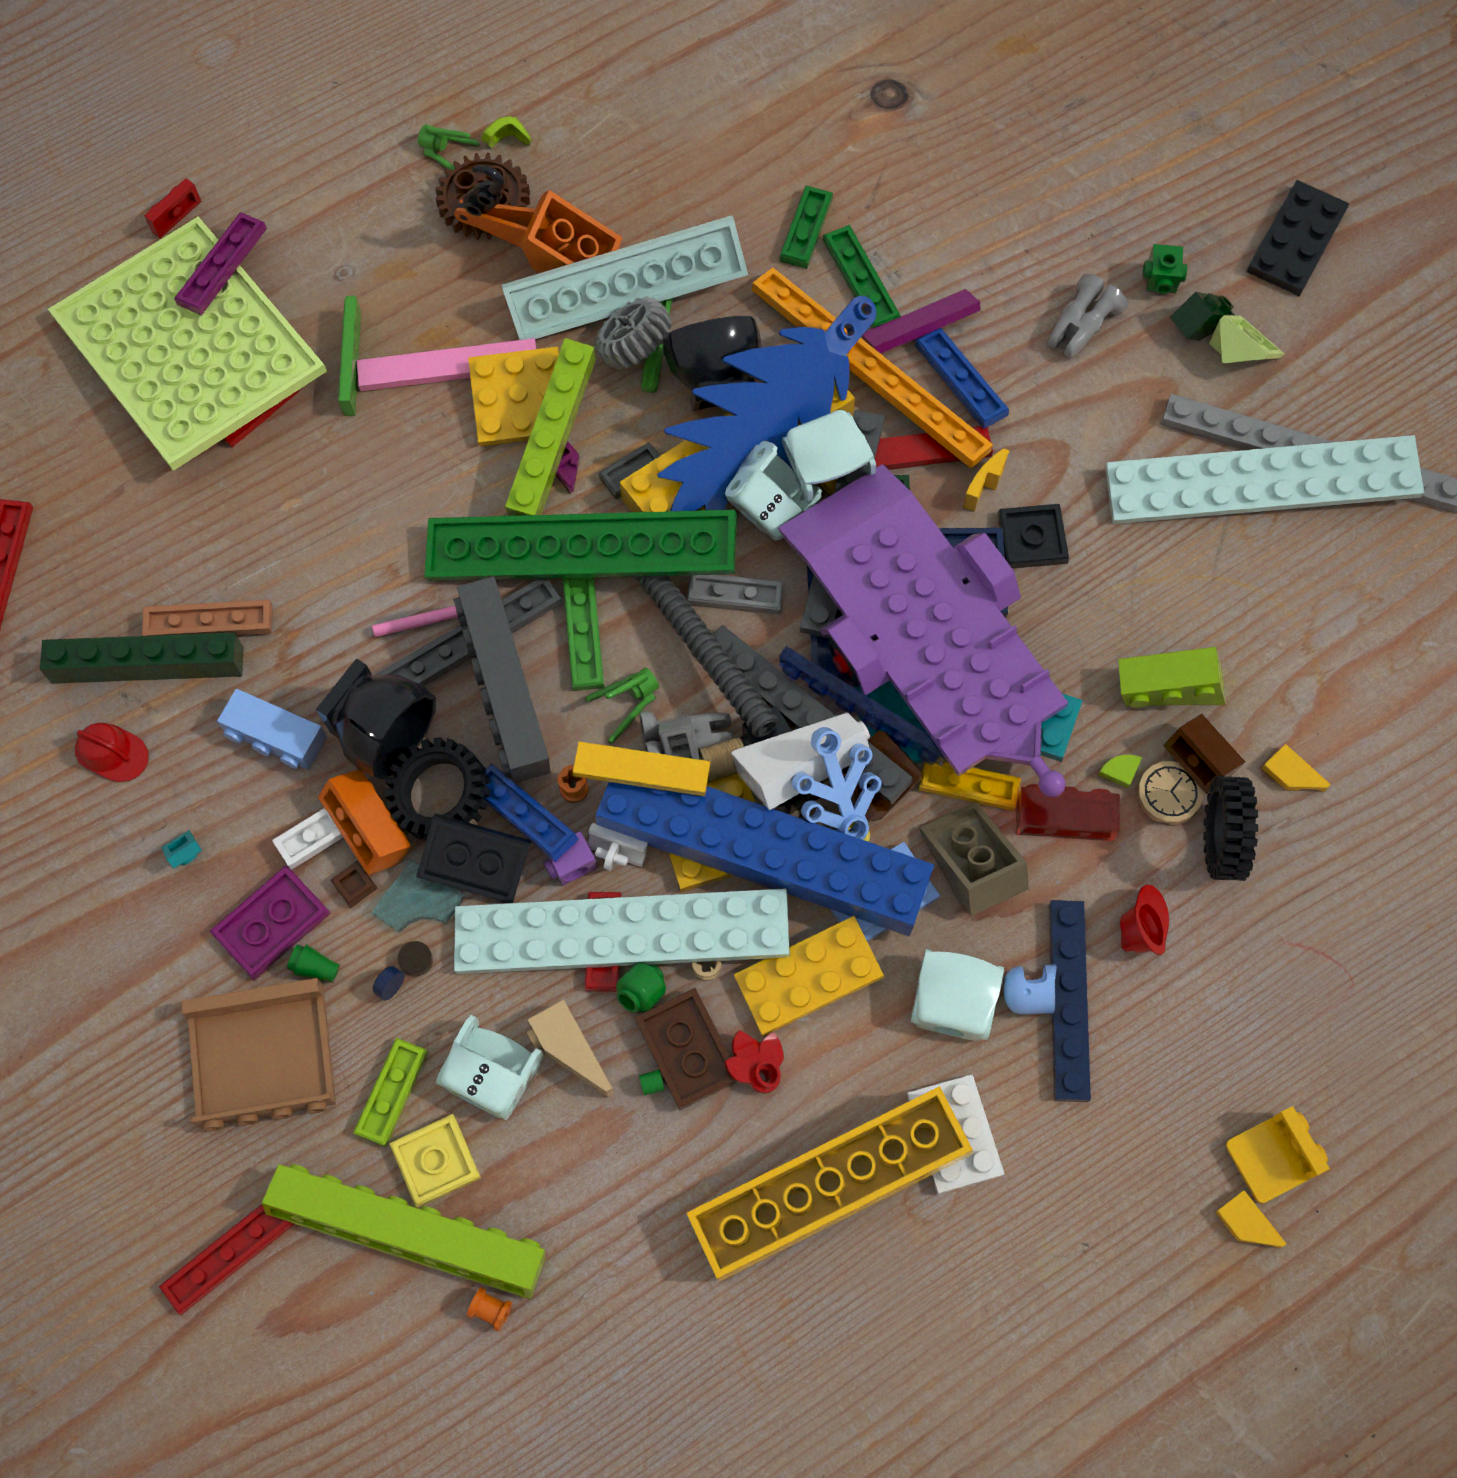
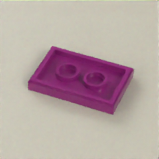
[209,865,331,980]

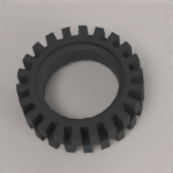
[384,737,491,840]
[1203,776,1258,881]

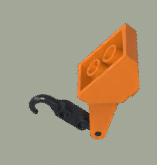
[454,165,623,273]

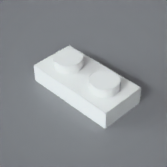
[272,808,344,870]

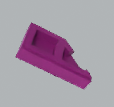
[555,441,579,493]

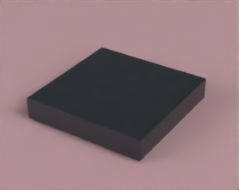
[998,504,1069,569]

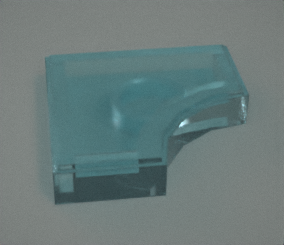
[371,860,465,933]

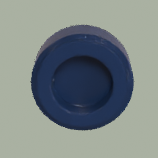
[373,966,405,1001]

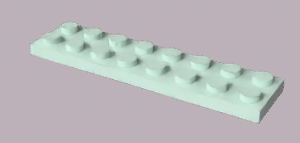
[502,215,748,340]

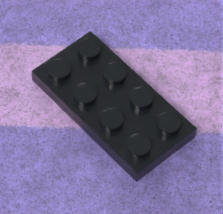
[1246,180,1350,297]

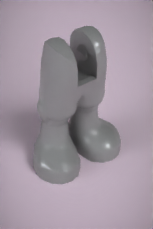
[1047,274,1128,359]
[640,711,735,758]

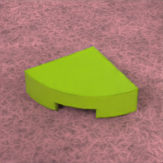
[1098,755,1142,788]

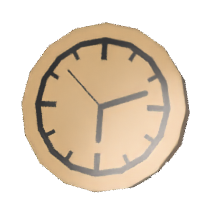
[1137,761,1203,825]

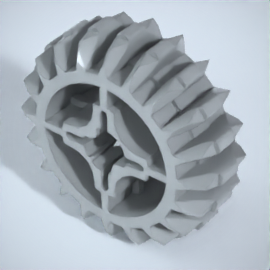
[594,296,672,370]

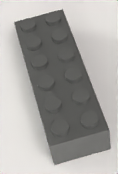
[453,576,551,783]

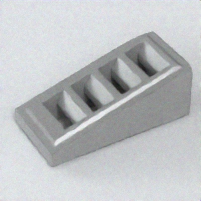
[659,717,701,760]

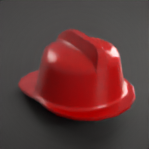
[75,722,149,782]
[1120,884,1169,956]

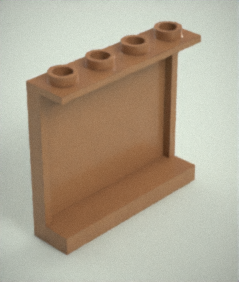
[181,978,336,1132]

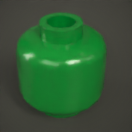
[616,963,666,1013]

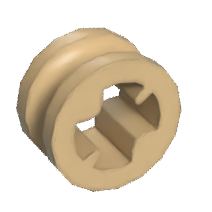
[692,961,722,981]

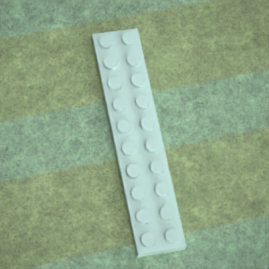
[1105,435,1424,524]
[454,889,790,974]

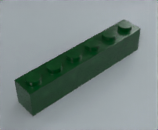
[40,633,244,684]

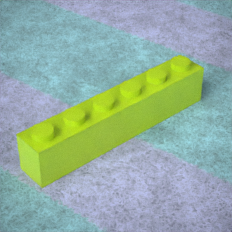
[505,338,596,516]

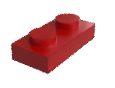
[144,178,202,239]

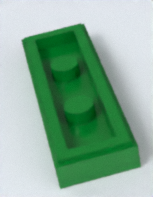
[779,185,833,269]

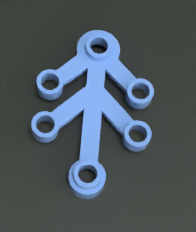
[792,727,882,840]

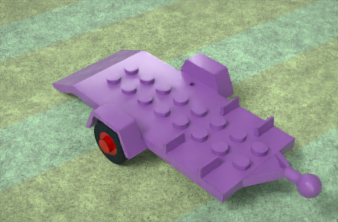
[778,464,1068,797]

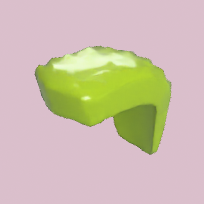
[481,115,532,148]

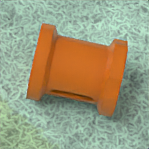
[557,765,589,803]
[466,1287,513,1332]

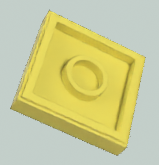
[389,1114,481,1208]

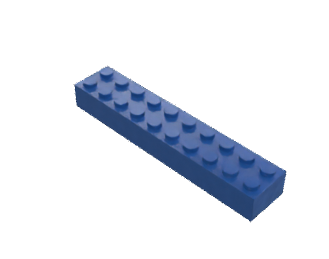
[595,782,934,937]

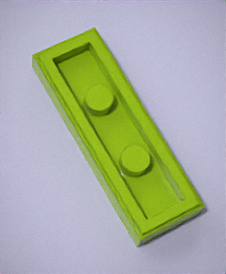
[353,1038,429,1147]

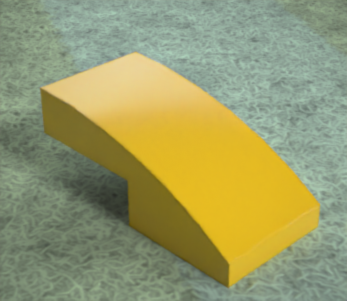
[963,449,1010,512]

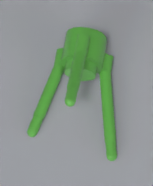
[418,124,480,170]
[585,667,659,743]

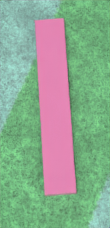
[356,338,537,391]

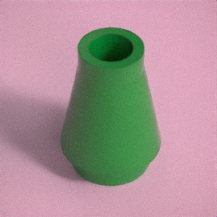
[287,944,340,983]

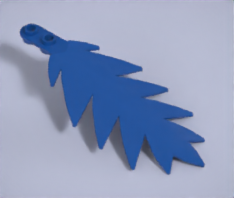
[657,296,877,511]

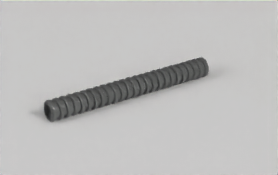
[635,576,778,737]

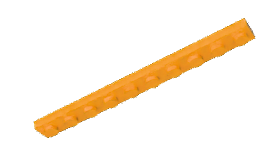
[752,267,993,468]

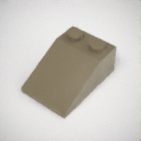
[920,802,1029,916]

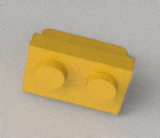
[1225,1106,1330,1204]

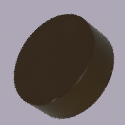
[398,941,433,976]

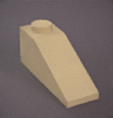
[526,1000,614,1098]

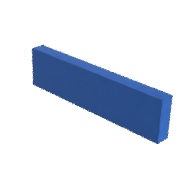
[915,328,1009,429]
[484,764,579,862]

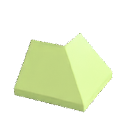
[1209,315,1285,363]

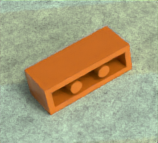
[318,769,411,875]

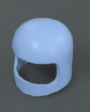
[1003,964,1057,1015]

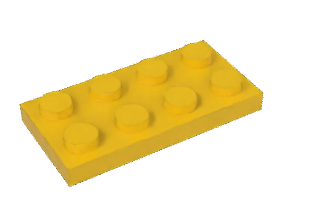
[734,916,885,1037]

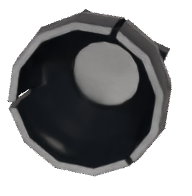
[663,316,761,411]
[316,658,436,780]

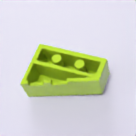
[1118,647,1226,708]

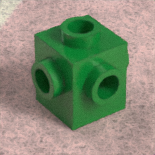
[1142,244,1187,294]

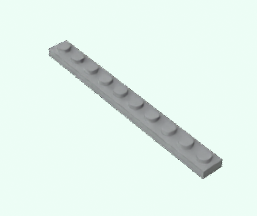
[1161,394,1457,513]

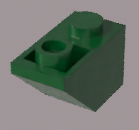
[1170,292,1236,341]

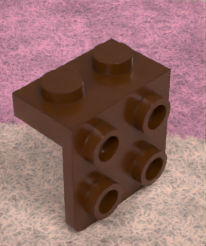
[830,731,923,821]

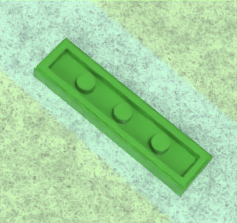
[338,296,361,416]
[563,577,604,691]

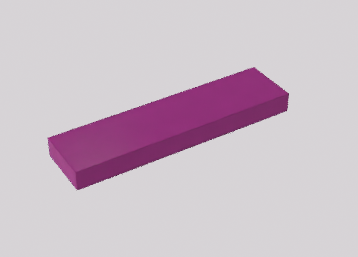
[174,212,267,315]
[862,289,981,354]

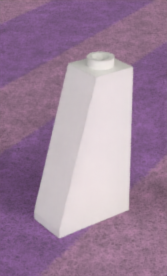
[731,712,870,810]

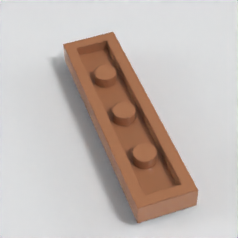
[142,599,272,636]

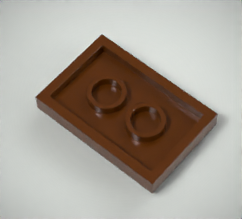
[634,988,738,1111]

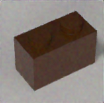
[1163,714,1246,794]

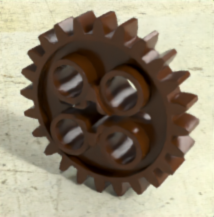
[435,153,530,240]

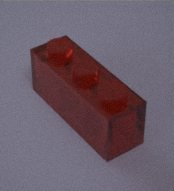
[1016,784,1120,841]

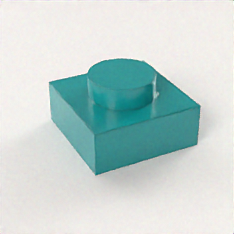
[161,830,202,869]

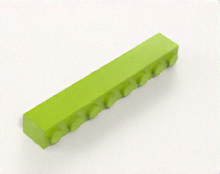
[262,1164,545,1300]

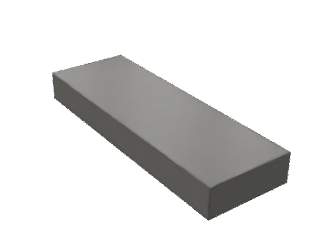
[687,575,783,614]

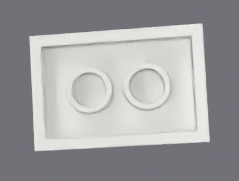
[906,1074,1005,1195]

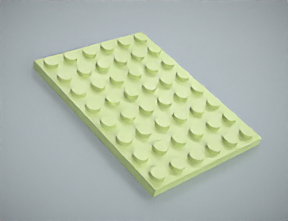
[48,216,327,471]

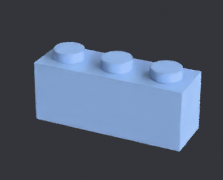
[217,689,327,770]

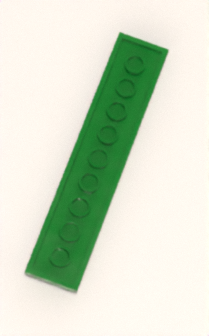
[424,510,737,581]

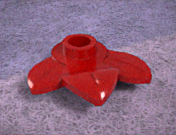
[725,1030,784,1094]

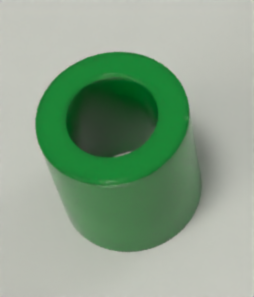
[639,1070,665,1096]

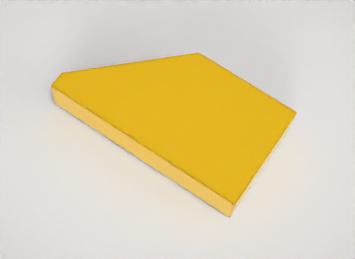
[1262,744,1331,791]
[1215,1190,1286,1248]

